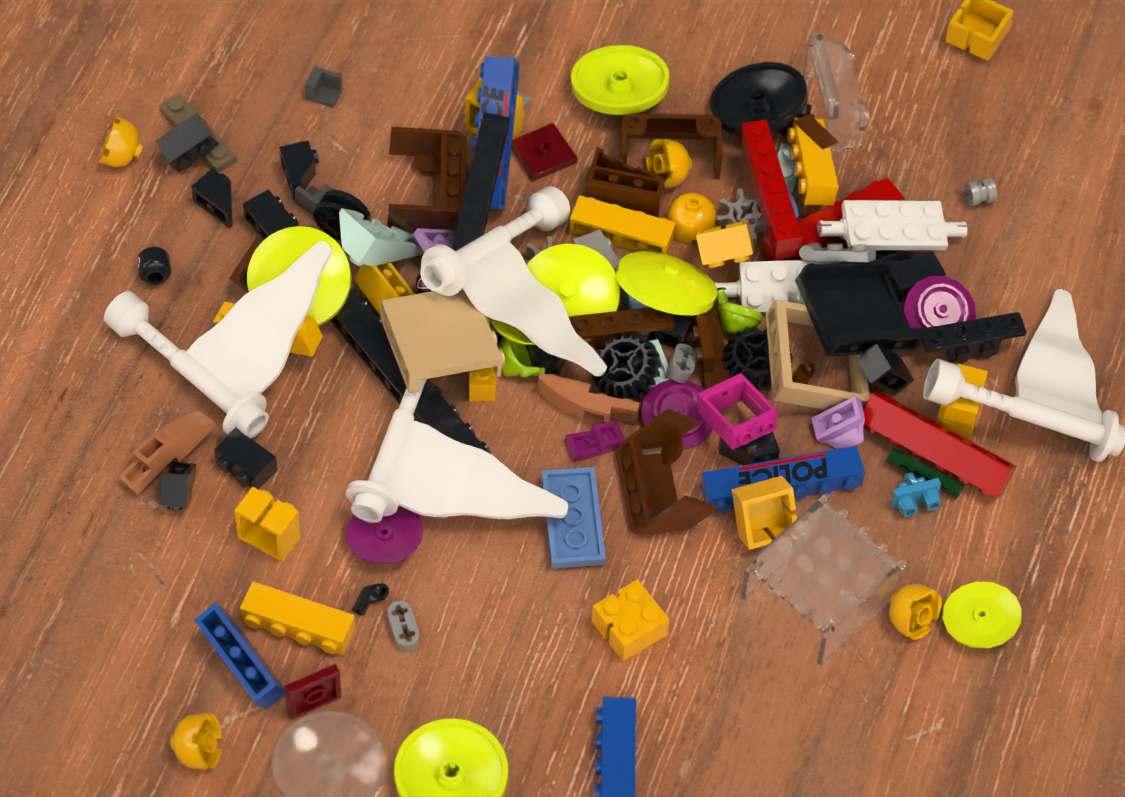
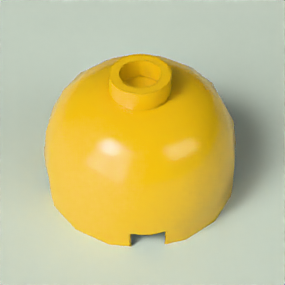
[99,116,143,167]
[645,139,692,189]
[667,193,717,244]
[889,583,942,640]
[170,713,222,770]

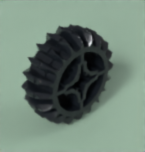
[722,326,793,392]
[593,333,662,400]

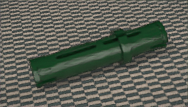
[886,447,965,499]

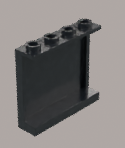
[795,260,925,357]

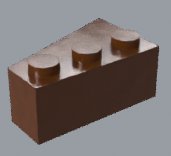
[585,147,665,217]

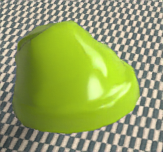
[717,289,763,336]
[498,336,545,378]

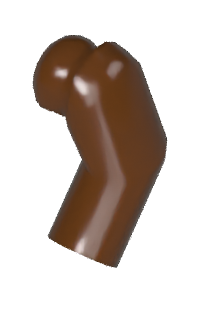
[792,361,816,385]

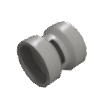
[965,177,997,207]

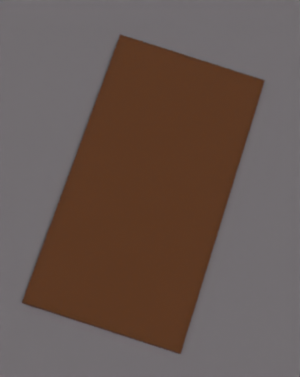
[793,114,839,149]

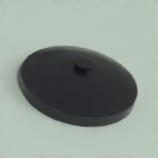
[710,62,809,136]

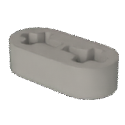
[667,343,696,383]
[387,601,419,652]

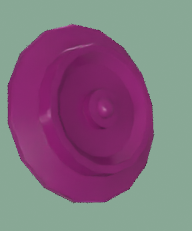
[904,276,976,343]
[641,379,713,450]
[346,506,423,564]

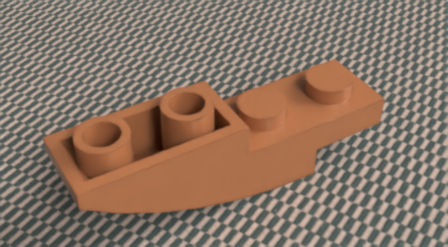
[538,373,640,425]
[118,411,216,495]

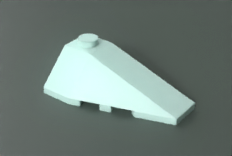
[339,208,424,266]

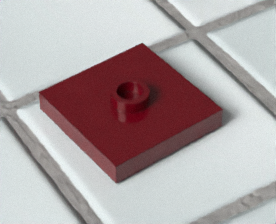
[511,123,577,181]
[284,663,341,719]

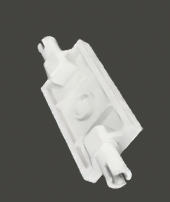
[817,200,967,250]
[714,260,842,314]

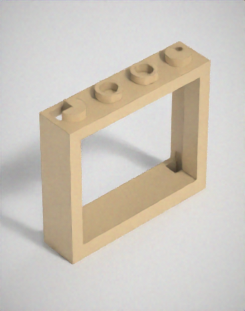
[766,299,871,410]

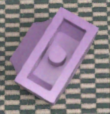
[408,228,455,252]
[811,396,865,449]

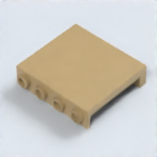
[380,289,505,393]

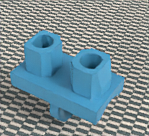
[890,472,941,518]

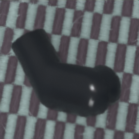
[352,583,389,616]

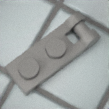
[799,242,876,262]

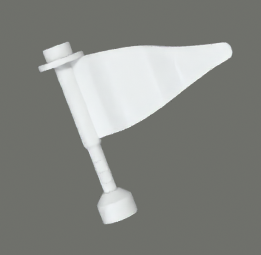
[420,186,607,376]
[104,241,333,438]
[923,289,1125,462]
[346,379,568,523]

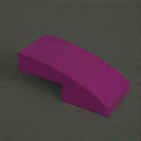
[564,421,625,462]

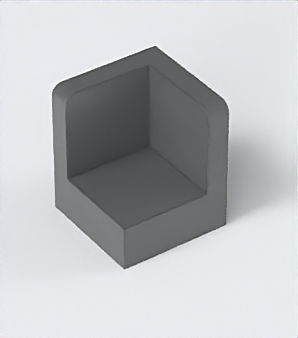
[305,66,343,107]
[295,184,334,216]

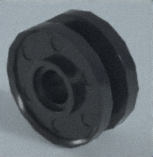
[313,190,371,241]

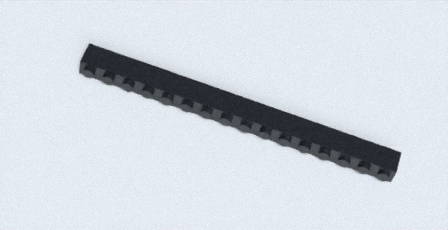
[243,189,503,464]

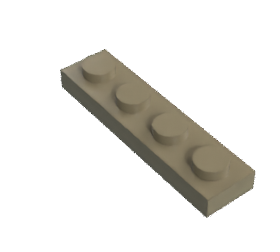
[159,93,237,173]

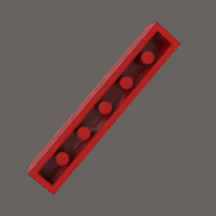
[741,120,802,260]
[761,177,905,261]
[863,391,1017,498]

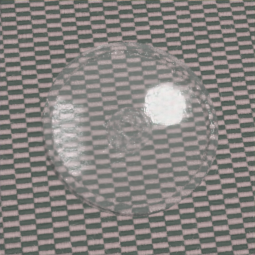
[272,711,386,797]

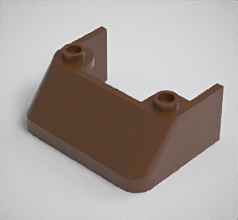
[620,113,723,179]
[387,126,467,233]
[616,409,717,536]

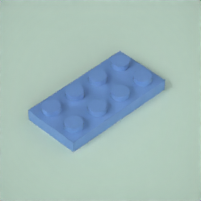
[541,467,606,568]

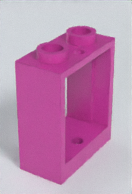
[697,373,777,450]

